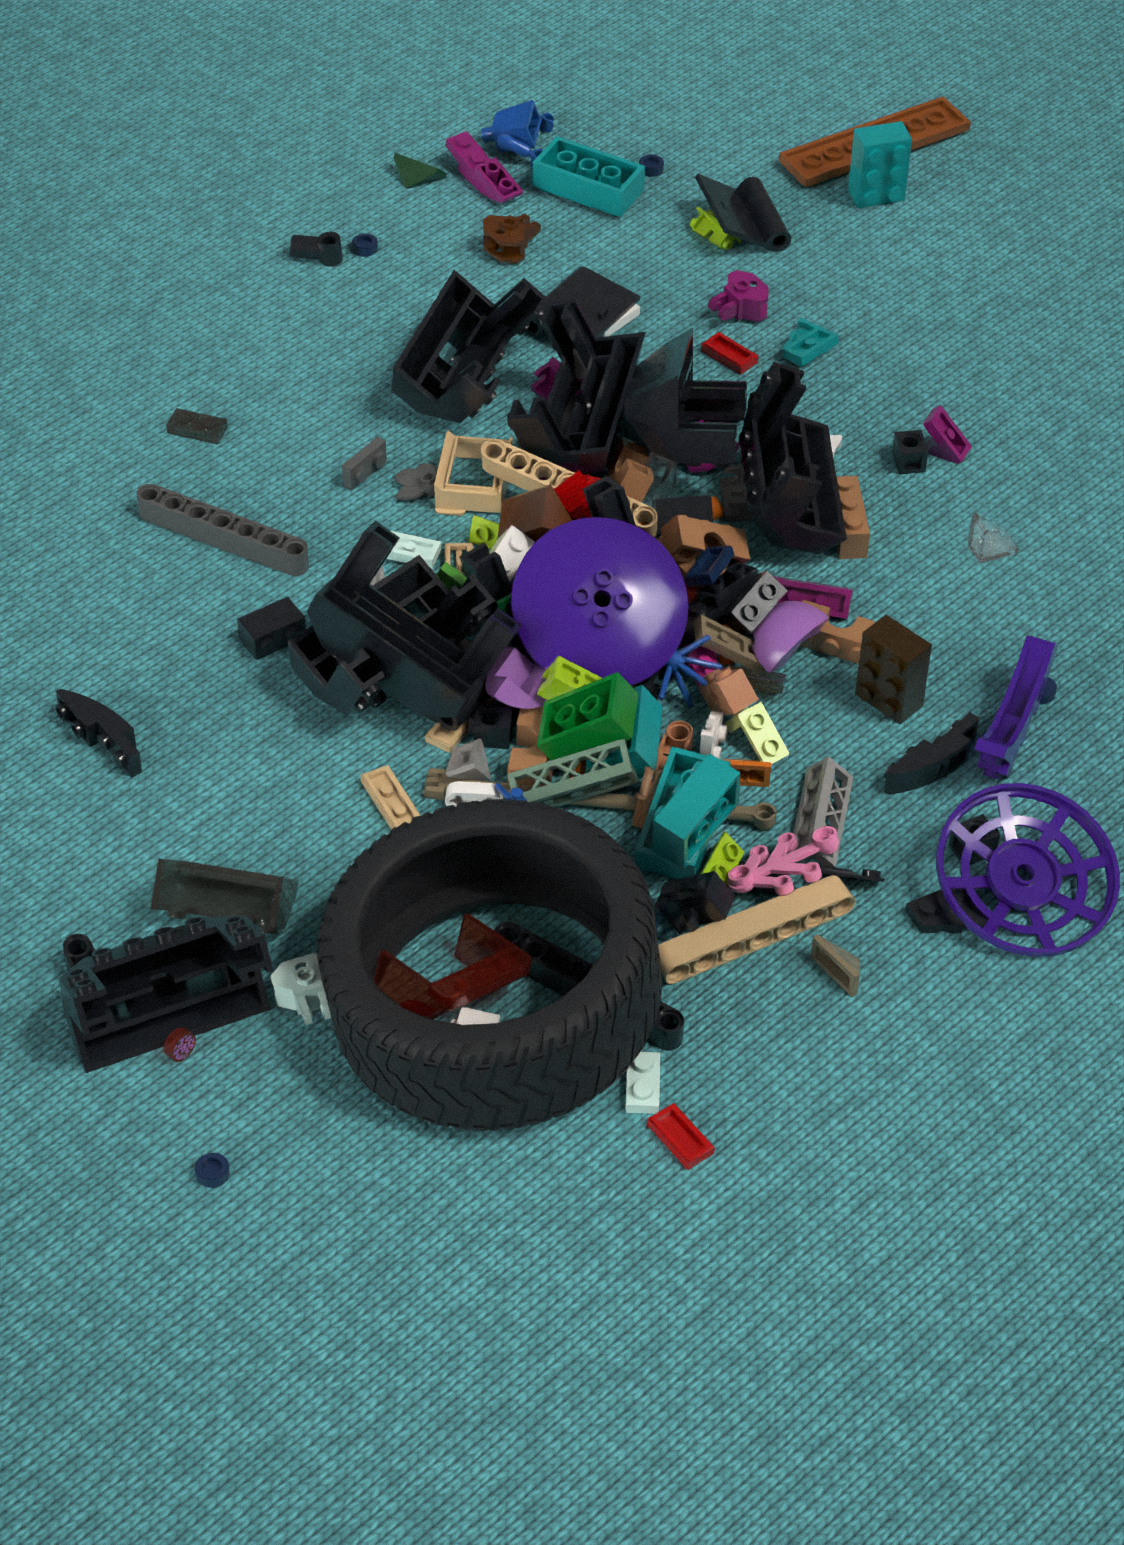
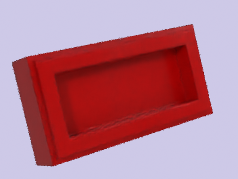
[701,332,759,375]
[647,1103,715,1170]

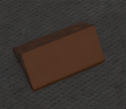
[497,484,572,542]

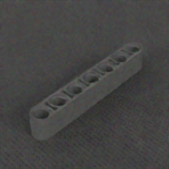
[137,484,309,576]

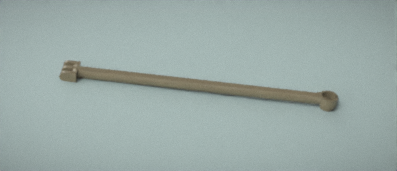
[423,768,777,831]

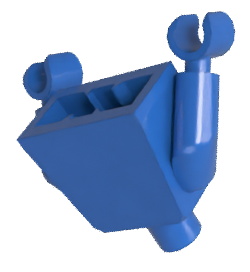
[481,100,554,167]

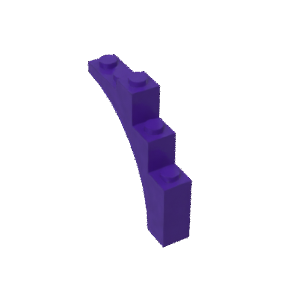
[974,635,1058,780]

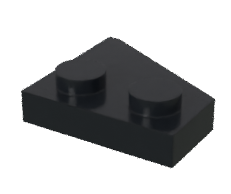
[905,889,988,933]

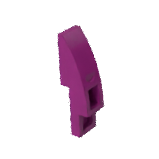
[445,131,523,203]

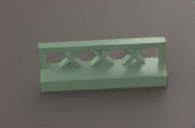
[507,739,638,808]

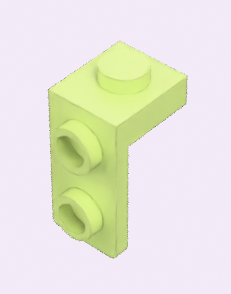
[724,702,789,764]

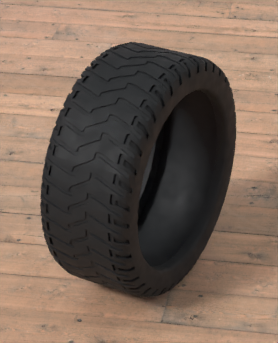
[317,799,662,1131]

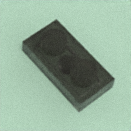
[166,408,228,444]
[728,665,786,696]

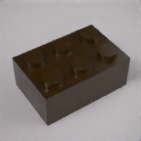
[855,615,932,724]

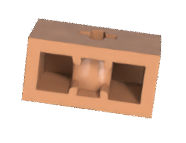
[697,667,759,716]

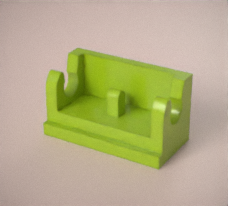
[537,655,601,700]

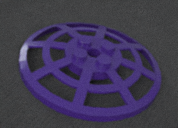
[936,783,1120,957]

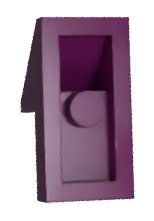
[923,405,972,464]

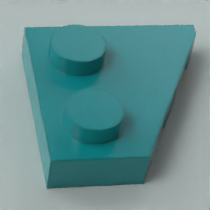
[782,318,839,366]

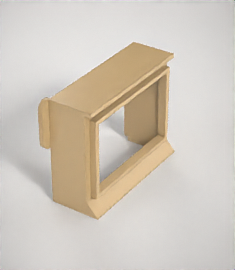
[434,430,513,516]

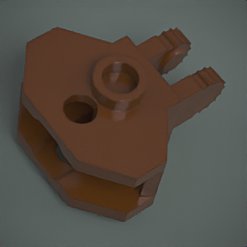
[483,214,541,264]

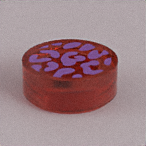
[164,1028,196,1062]

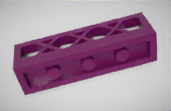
[773,576,854,619]

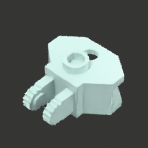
[270,953,331,1025]

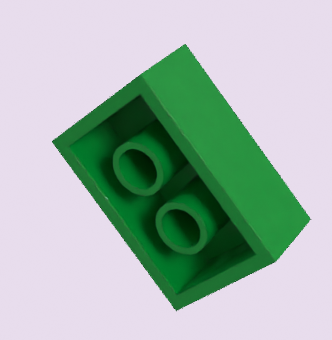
[537,672,639,760]

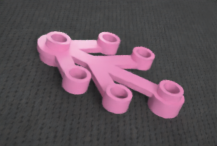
[727,826,839,896]

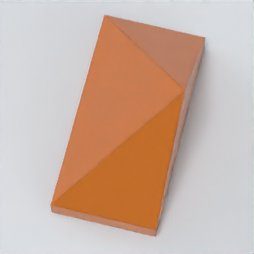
[722,759,771,787]

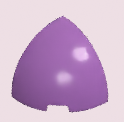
[751,601,829,673]
[485,647,548,709]

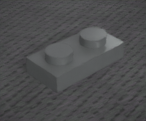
[342,436,387,491]

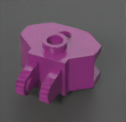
[708,270,769,322]

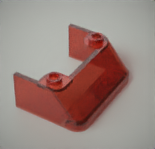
[374,913,532,1020]

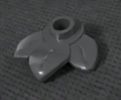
[394,463,437,500]

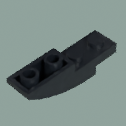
[678,562,758,647]
[55,689,142,777]
[884,712,979,795]

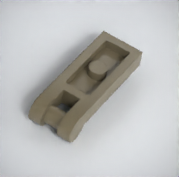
[694,615,764,675]

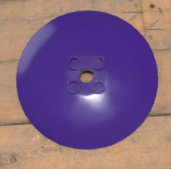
[511,517,688,686]

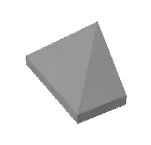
[446,738,492,781]

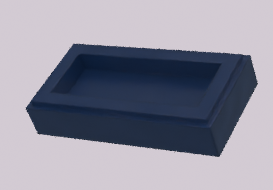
[684,545,735,587]

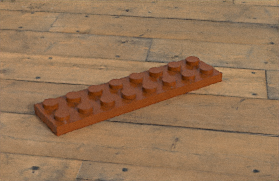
[779,96,971,188]

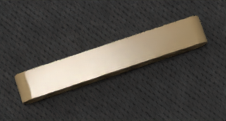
[481,439,658,537]
[658,875,856,984]

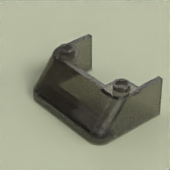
[150,858,299,935]

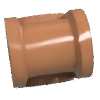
[657,720,693,771]

